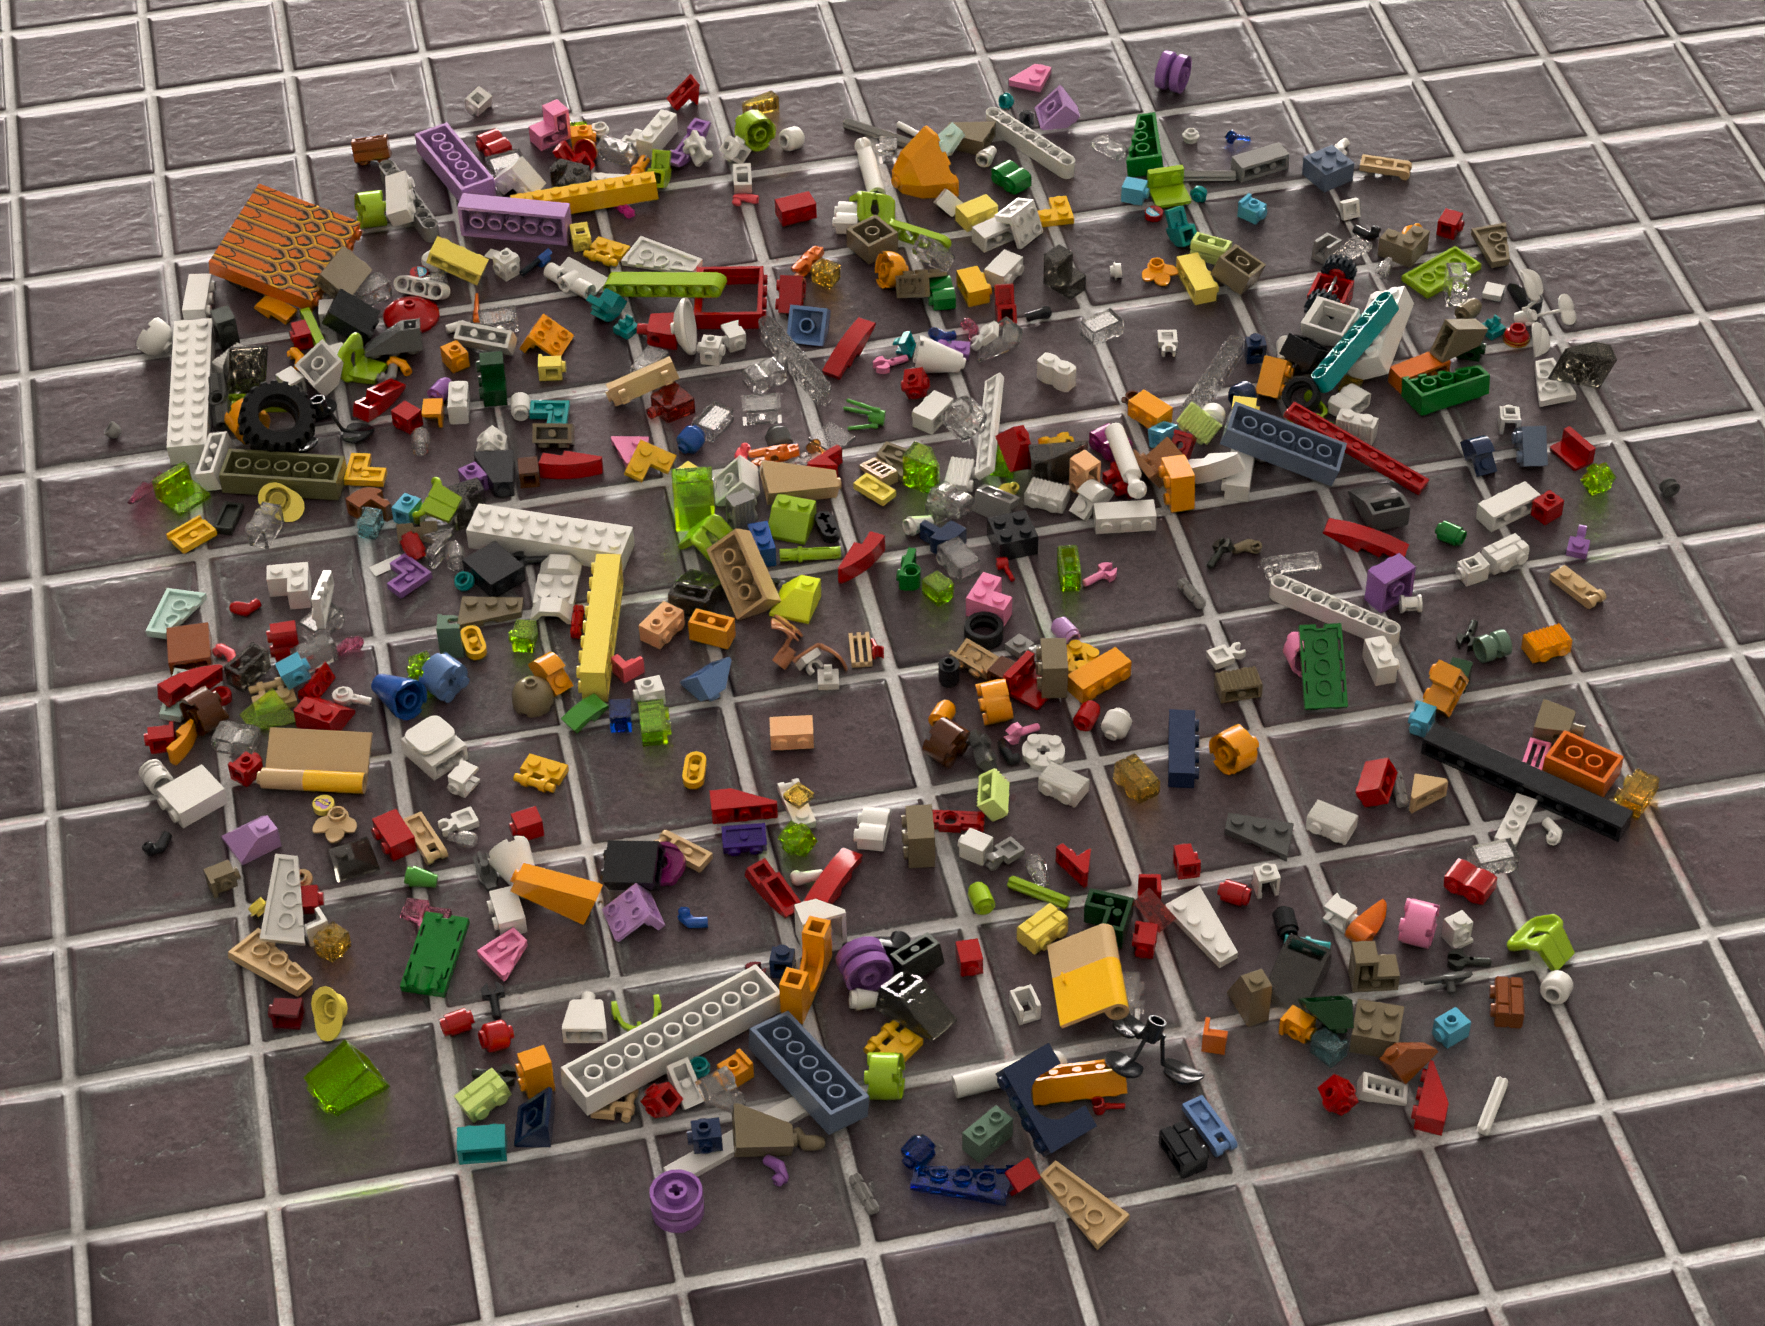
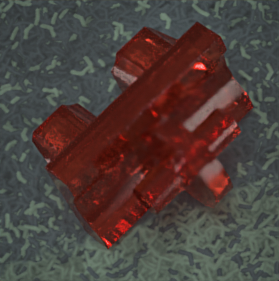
[1134,887,1176,933]

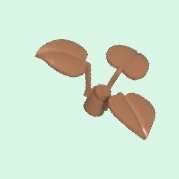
[771,614,848,672]

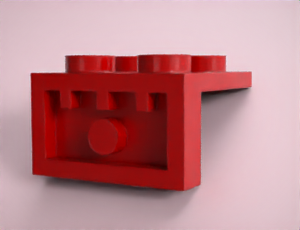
[1003,650,1049,710]

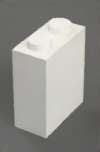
[157,764,228,828]

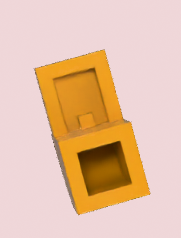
[528,652,574,697]

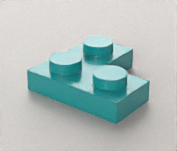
[529,400,570,424]

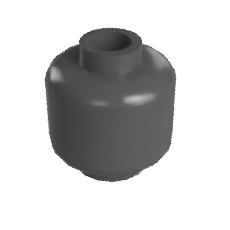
[765,425,793,447]

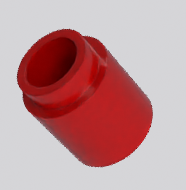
[399,531,427,561]
[1073,700,1100,731]
[1217,879,1252,907]
[439,1008,475,1037]

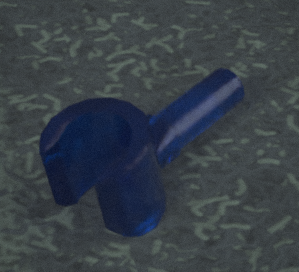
[1225,130,1251,144]

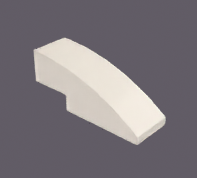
[1189,452,1246,484]

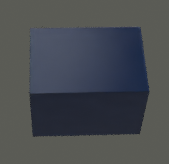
[514,1087,555,1147]

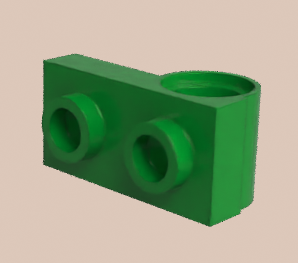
[896,547,921,591]

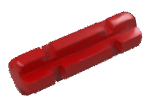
[570,605,585,639]

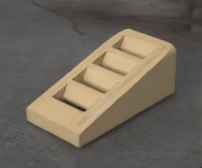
[859,457,898,486]

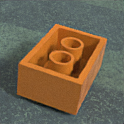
[1542,730,1624,797]

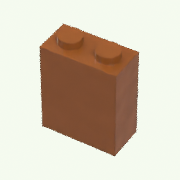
[166,622,213,677]

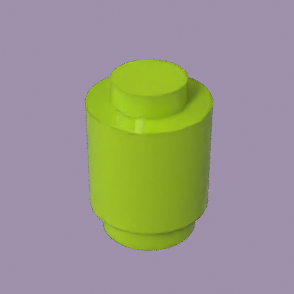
[967,882,995,915]

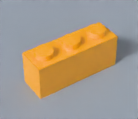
[1067,647,1132,703]

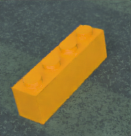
[1031,1059,1127,1106]

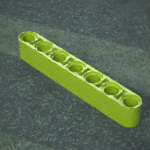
[603,272,727,298]

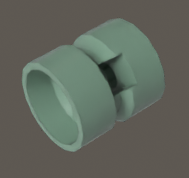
[1472,629,1512,663]

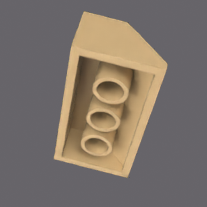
[706,528,781,620]

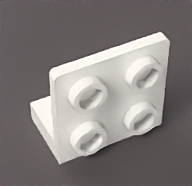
[994,198,1043,249]

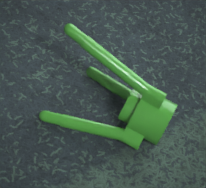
[843,399,886,430]

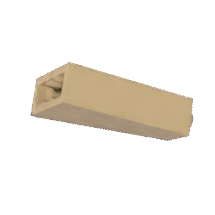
[760,460,842,505]

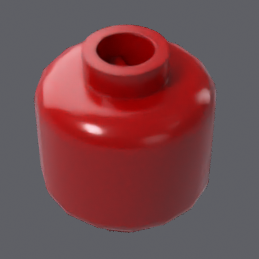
[478,1019,514,1053]

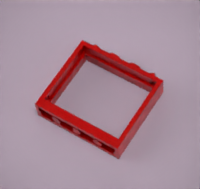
[694,266,768,329]

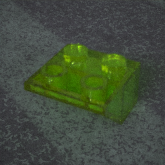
[903,441,940,497]

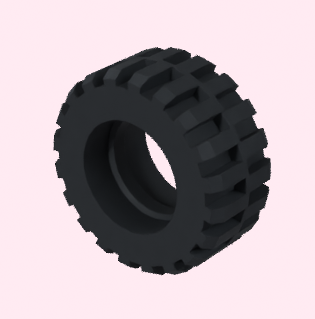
[238,380,316,453]

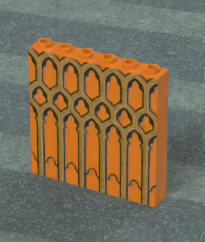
[209,184,362,312]

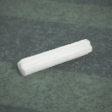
[1476,1076,1508,1136]

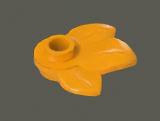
[1142,257,1179,286]

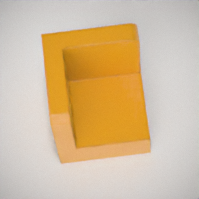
[422,398,445,428]

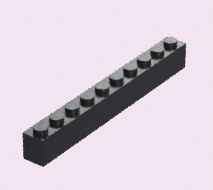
[1421,723,1633,842]

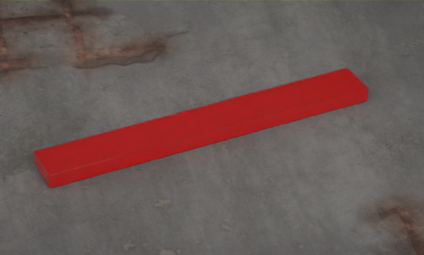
[1283,401,1430,495]

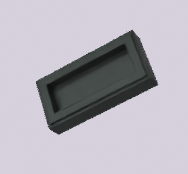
[213,501,245,535]

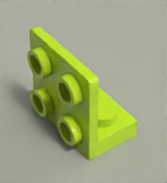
[1147,165,1191,208]

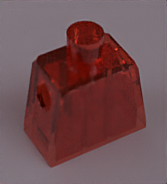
[646,381,695,423]

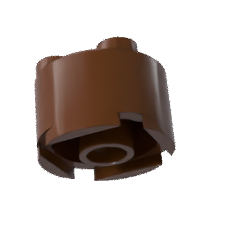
[179,686,229,736]
[922,717,970,769]

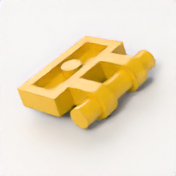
[583,236,631,267]
[513,753,569,793]
[863,1019,923,1062]

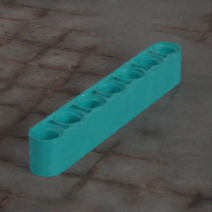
[1311,291,1399,393]

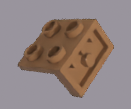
[1133,437,1189,488]

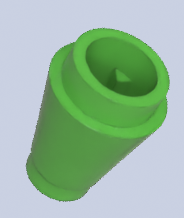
[404,865,438,888]

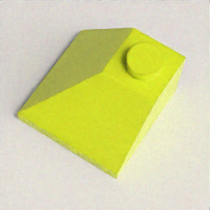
[769,575,821,624]

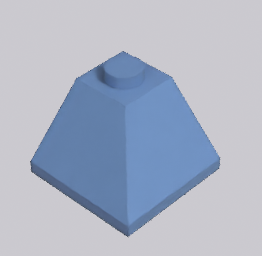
[786,305,831,347]
[680,657,732,702]

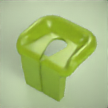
[849,191,895,223]
[337,332,387,385]
[412,477,463,525]
[678,514,733,563]
[1507,914,1575,971]

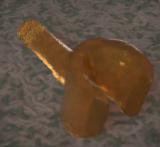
[806,439,825,454]

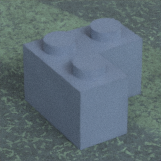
[1511,426,1548,467]

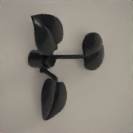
[299,392,375,453]
[1105,1013,1205,1085]

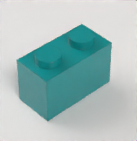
[457,1124,507,1165]

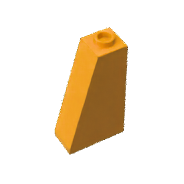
[510,863,603,925]

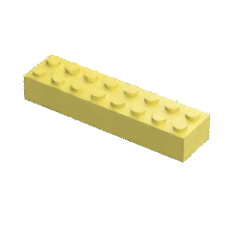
[576,554,624,702]

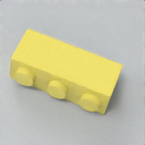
[426,236,489,285]
[1176,252,1219,305]

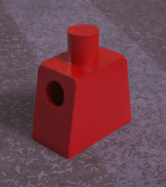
[637,312,678,350]

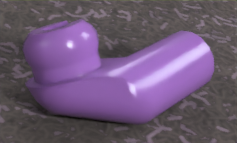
[763,1154,789,1187]

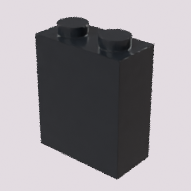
[322,288,380,343]
[462,541,526,597]
[600,840,665,891]

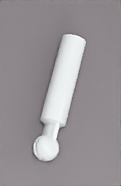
[854,137,886,194]
[1105,423,1147,499]
[951,1051,1067,1099]

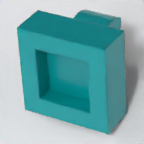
[613,314,638,340]
[1482,314,1506,341]
[892,331,916,358]

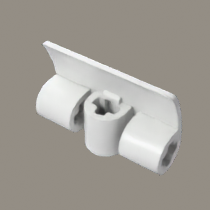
[544,257,608,299]

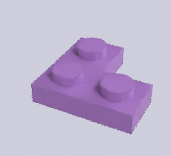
[387,553,432,599]

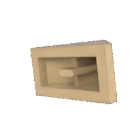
[1409,774,1448,813]

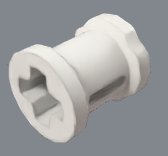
[1399,594,1423,613]

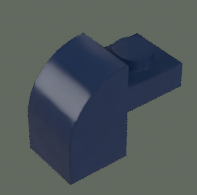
[1460,435,1497,477]
[920,520,967,555]

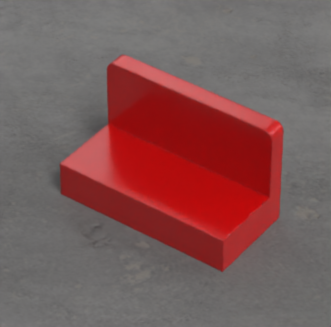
[1550,426,1596,471]

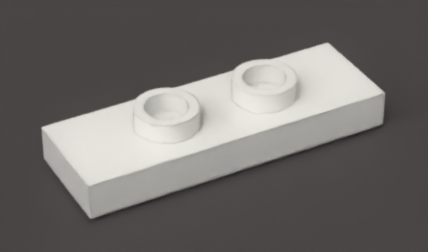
[1494,793,1538,850]

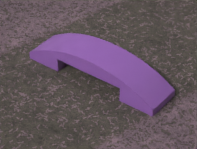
[670,118,711,167]

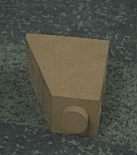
[942,121,996,155]
[1429,319,1488,363]
[1227,969,1272,1027]
[731,1103,797,1157]

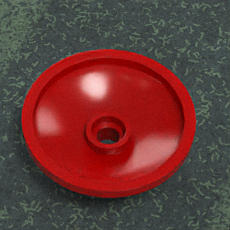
[383,295,440,333]

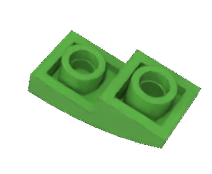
[561,694,609,734]

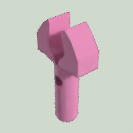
[873,355,909,374]
[1082,562,1117,587]
[1004,722,1040,745]

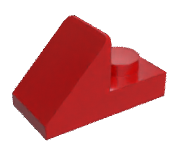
[666,74,700,111]
[807,444,843,478]
[1055,843,1091,888]

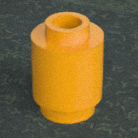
[928,700,956,727]

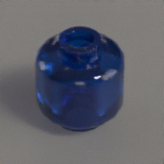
[900,1134,936,1170]

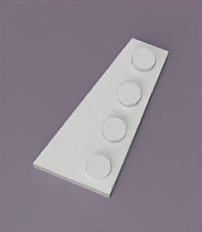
[621,236,703,272]
[260,854,306,946]
[1164,885,1238,968]

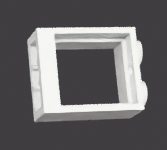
[1301,296,1360,346]

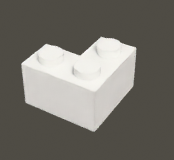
[494,156,546,195]
[266,562,311,610]

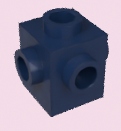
[687,1117,723,1154]

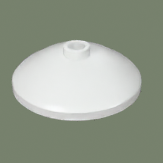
[670,298,697,355]

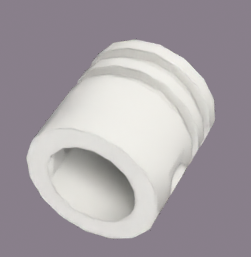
[139,759,174,795]

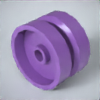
[1154,50,1192,94]
[836,936,893,991]
[650,1169,704,1233]

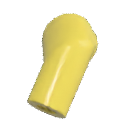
[998,482,1020,495]

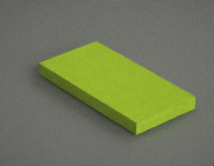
[1401,246,1482,299]

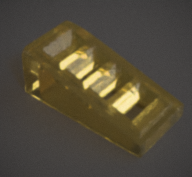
[742,90,779,114]

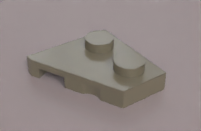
[877,441,921,482]

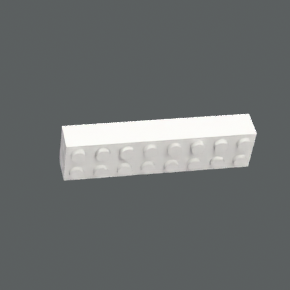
[466,503,635,572]

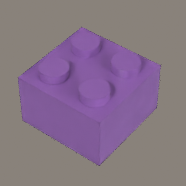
[1364,553,1416,613]

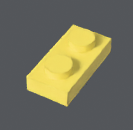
[853,473,896,506]

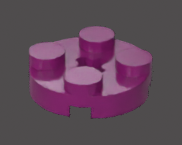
[660,842,686,886]

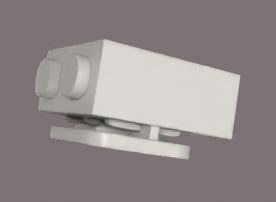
[401,716,468,781]

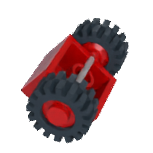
[1304,254,1357,319]

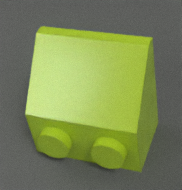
[768,494,817,545]

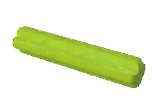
[1007,876,1071,909]

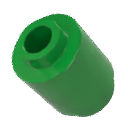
[1435,520,1467,546]

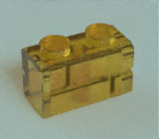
[1113,753,1160,804]
[1614,768,1660,820]

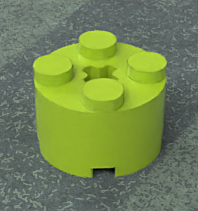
[735,110,776,152]
[354,190,387,229]
[864,1052,905,1100]

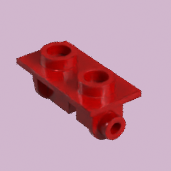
[298,662,336,700]

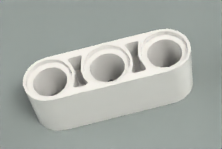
[394,275,450,300]

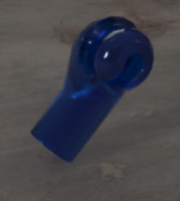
[928,327,957,342]

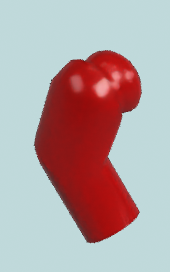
[229,598,262,616]

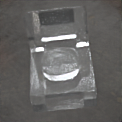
[422,528,456,569]

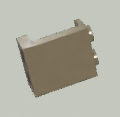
[314,245,373,299]

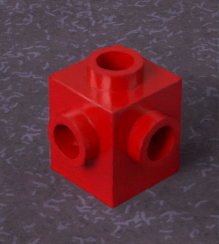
[901,367,930,399]
[1317,1074,1359,1116]
[640,1082,683,1118]

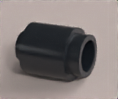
[938,657,959,688]
[1272,906,1299,940]

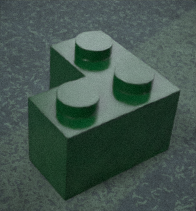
[476,351,508,407]
[1084,888,1134,949]

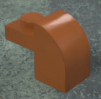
[345,487,393,522]

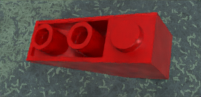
[709,788,778,824]
[1411,1060,1449,1136]

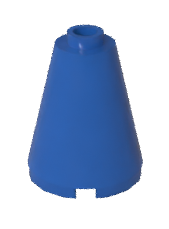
[371,674,427,720]

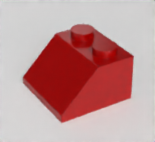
[293,696,356,731]

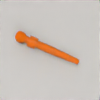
[473,293,480,323]

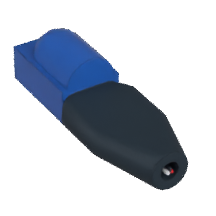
[519,248,553,277]

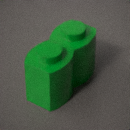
[991,160,1032,195]
[928,275,956,311]

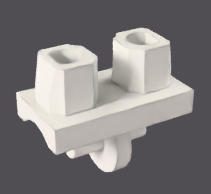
[683,130,713,167]

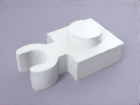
[970,321,999,351]
[1157,330,1178,357]
[1206,642,1246,670]
[438,806,480,837]

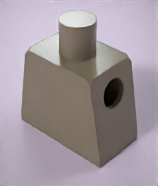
[1532,699,1586,745]

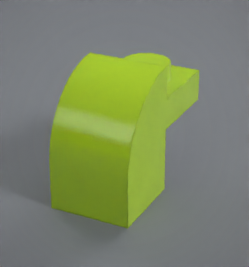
[647,149,672,188]

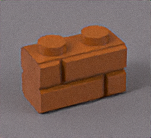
[351,134,392,165]
[1489,976,1524,1029]

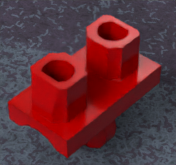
[1102,461,1132,498]

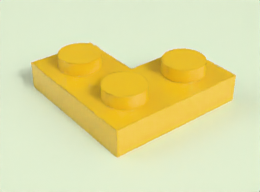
[1037,196,1074,227]
[624,439,677,483]
[344,453,387,487]

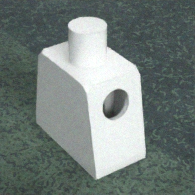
[562,991,608,1043]

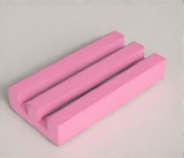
[1522,737,1552,770]

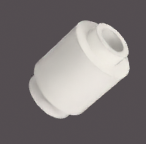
[511,392,530,421]

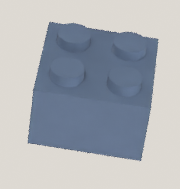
[1302,145,1355,193]

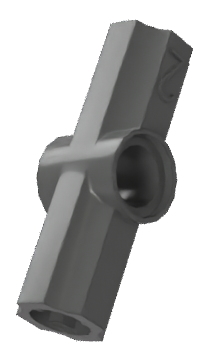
[208,372,232,431]

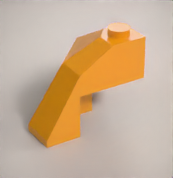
[891,125,959,199]

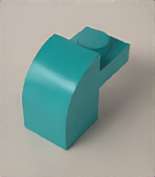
[1164,206,1197,247]
[586,288,628,322]

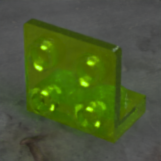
[152,461,211,516]

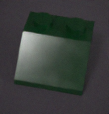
[1298,995,1354,1033]

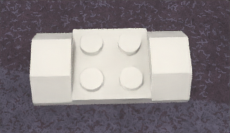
[530,554,582,624]

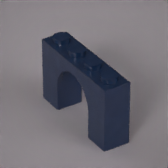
[995,1043,1097,1157]

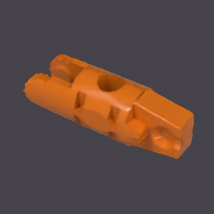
[791,246,824,277]
[748,444,800,467]

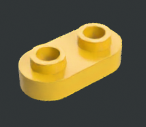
[460,625,487,660]
[682,751,707,789]

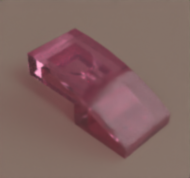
[127,471,166,505]
[400,898,452,926]

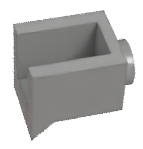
[1311,233,1342,265]

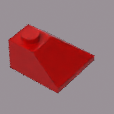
[995,425,1034,473]

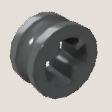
[1659,477,1680,497]

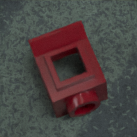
[268,997,306,1030]

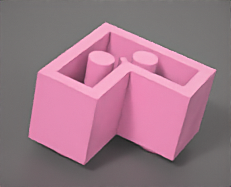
[529,99,571,151]
[966,572,1012,626]

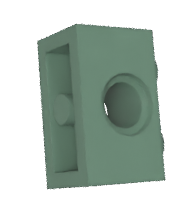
[962,1105,1013,1163]

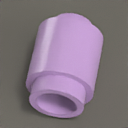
[1051,617,1081,645]

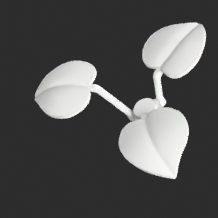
[1514,269,1577,357]

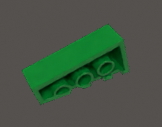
[1126,112,1163,177]
[1401,365,1490,416]

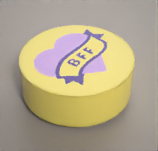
[312,795,335,816]

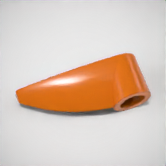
[1344,899,1387,942]

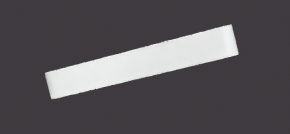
[986,107,1075,179]
[1269,575,1401,649]

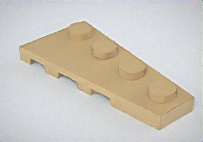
[228,927,313,997]
[1040,1160,1130,1250]

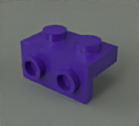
[721,823,767,856]

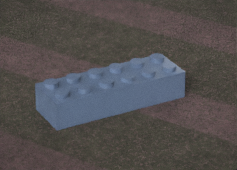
[1220,401,1347,486]
[748,1011,870,1135]

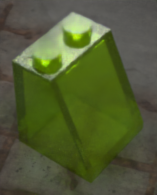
[671,466,715,532]
[303,1039,390,1117]

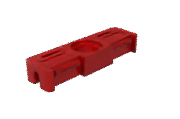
[932,810,984,833]

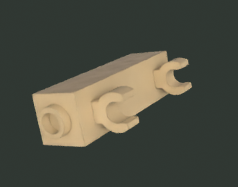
[605,356,680,406]

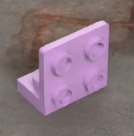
[602,883,665,942]

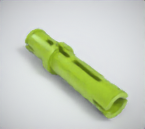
[779,546,841,562]

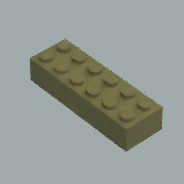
[219,448,347,500]

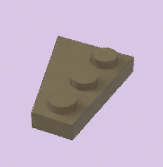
[1471,222,1510,268]
[457,596,524,631]

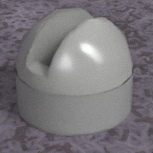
[104,421,121,439]

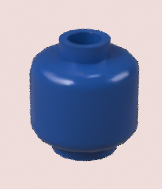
[676,425,705,454]

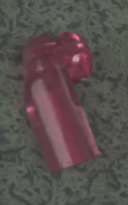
[960,318,979,342]
[333,636,364,657]

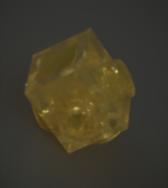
[810,257,841,289]
[313,921,351,962]

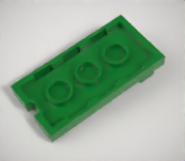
[1298,623,1348,710]
[400,911,470,998]

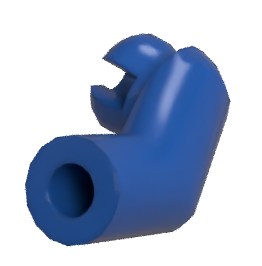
[677,907,708,929]

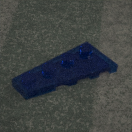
[910,1165,1014,1206]

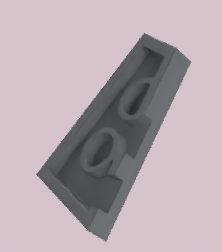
[1224,812,1294,862]

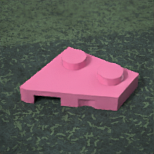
[611,436,649,468]

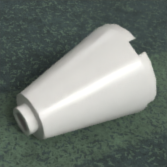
[912,335,966,373]
[488,836,535,898]

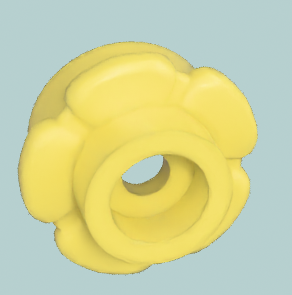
[248,897,266,917]

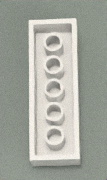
[1348,286,1414,382]

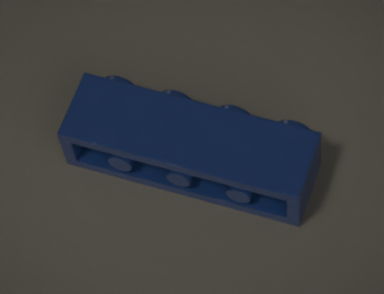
[1168,709,1199,788]

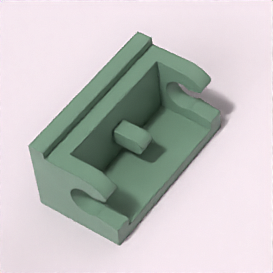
[436,614,464,658]

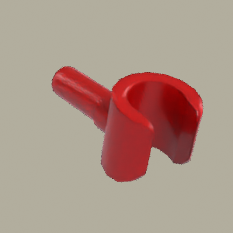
[996,557,1015,582]
[870,638,884,659]
[1091,1096,1125,1115]

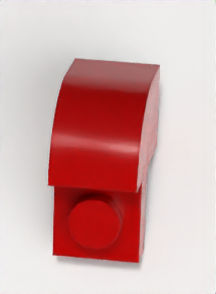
[552,140,595,179]
[994,283,1017,325]

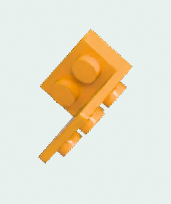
[519,313,574,356]

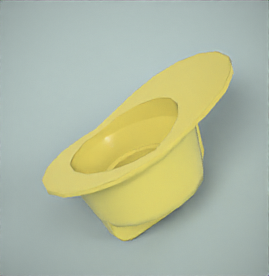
[258,482,305,522]
[311,986,348,1042]

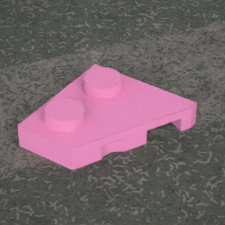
[1008,64,1051,92]
[477,927,528,981]

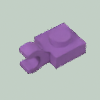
[938,339,971,360]
[1566,524,1590,560]

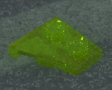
[239,688,296,732]

